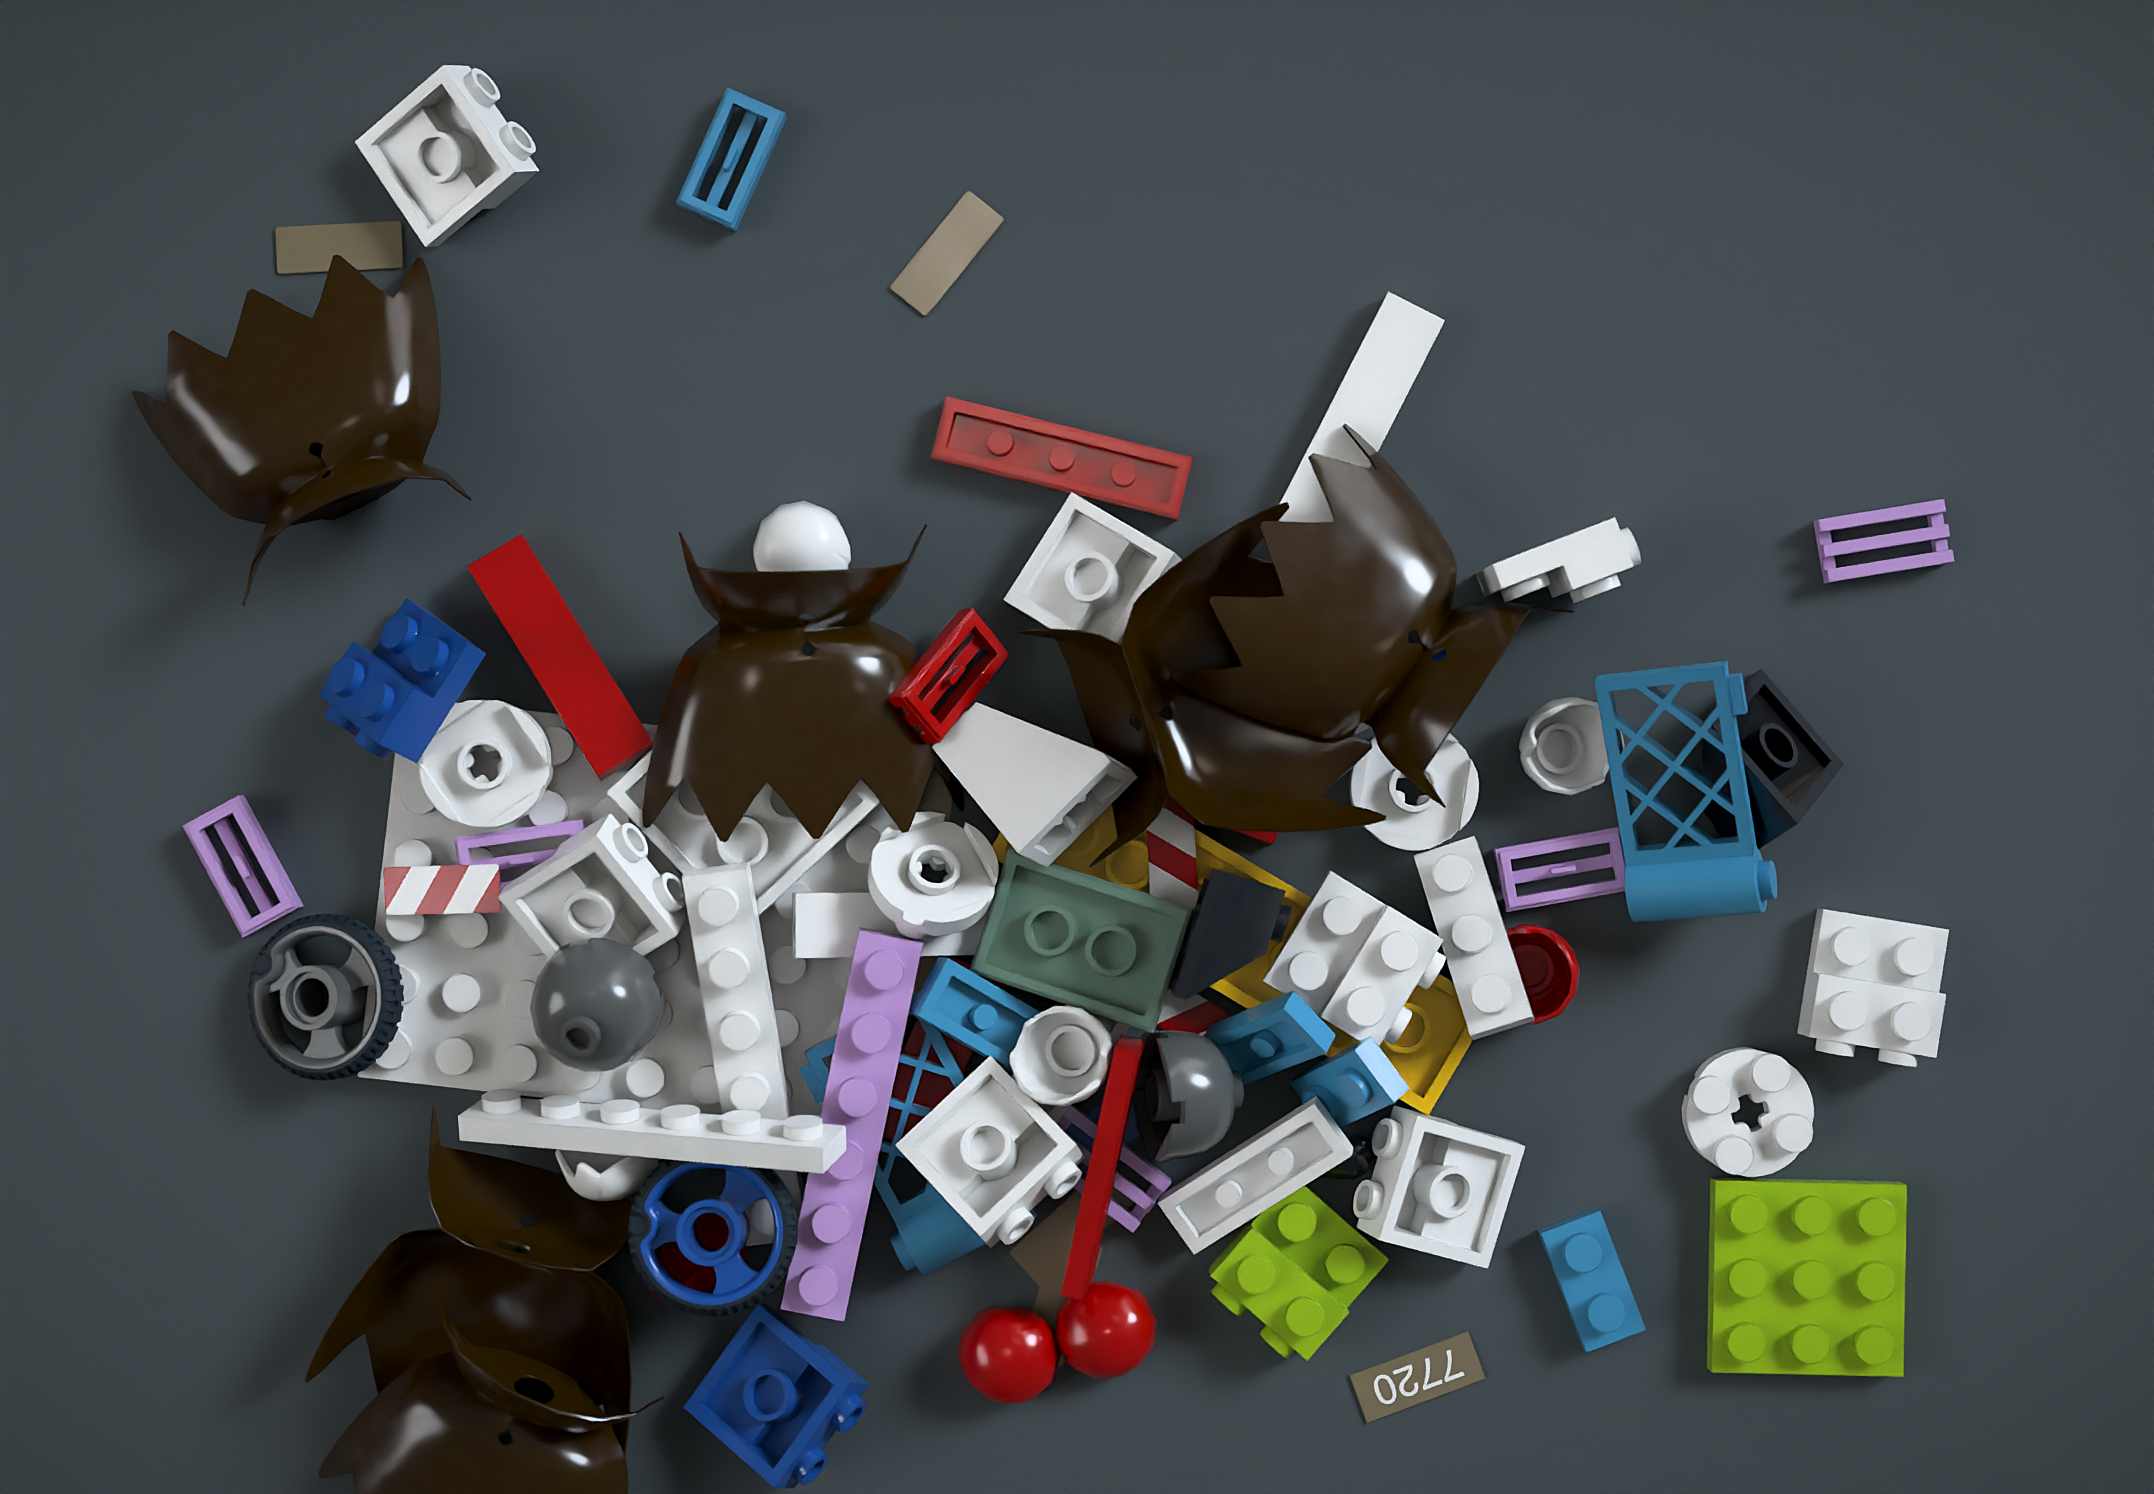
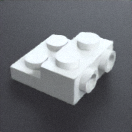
[355,65,539,247]
[1004,492,1182,645]
[1475,517,1641,604]
[498,813,688,959]
[1262,871,1446,1046]
[1797,908,1949,1067]
[895,1056,1085,1248]
[1353,1105,1525,1268]

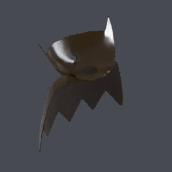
[132,255,471,606]
[1170,424,1573,808]
[1016,502,1386,867]
[642,524,964,842]
[304,1106,633,1456]
[319,1285,664,1494]

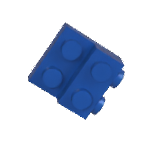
[319,598,486,763]
[683,1303,870,1488]

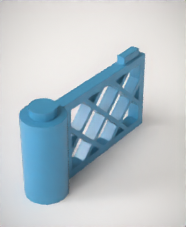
[1594,661,1777,923]
[799,991,1038,1276]

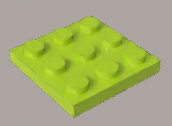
[1707,1177,1907,1377]

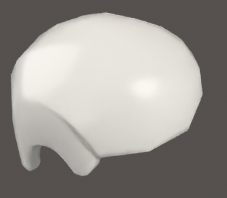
[753,501,851,571]
[1519,697,1624,796]
[1010,1005,1114,1106]
[555,1149,659,1201]

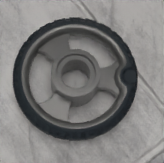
[247,914,404,1080]

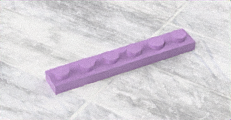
[781,927,923,1321]

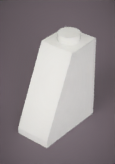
[932,702,1138,867]

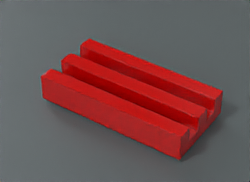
[888,608,1010,744]

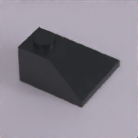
[1702,669,1844,850]
[1169,866,1292,1000]

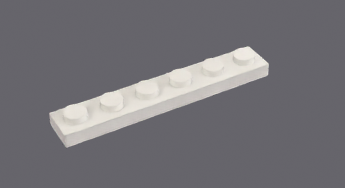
[682,862,804,1246]
[458,1089,846,1174]

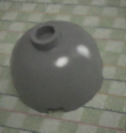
[530,938,666,1072]
[1133,1030,1244,1161]

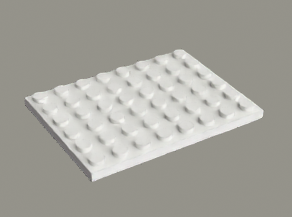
[358,702,893,1117]

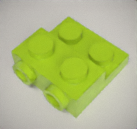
[1208,1185,1389,1361]

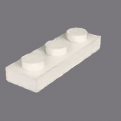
[1414,836,1535,1040]
[1157,1096,1354,1255]

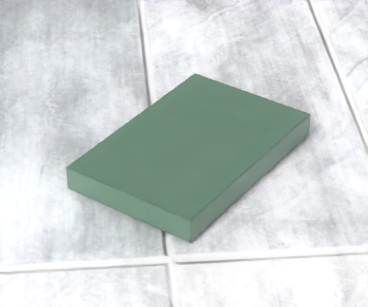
[970,849,1194,1033]

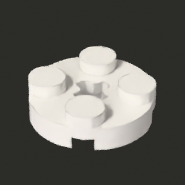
[419,700,553,827]
[1349,733,1479,851]
[867,811,999,939]
[1682,1047,1814,1177]

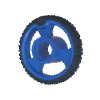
[628,1159,798,1317]

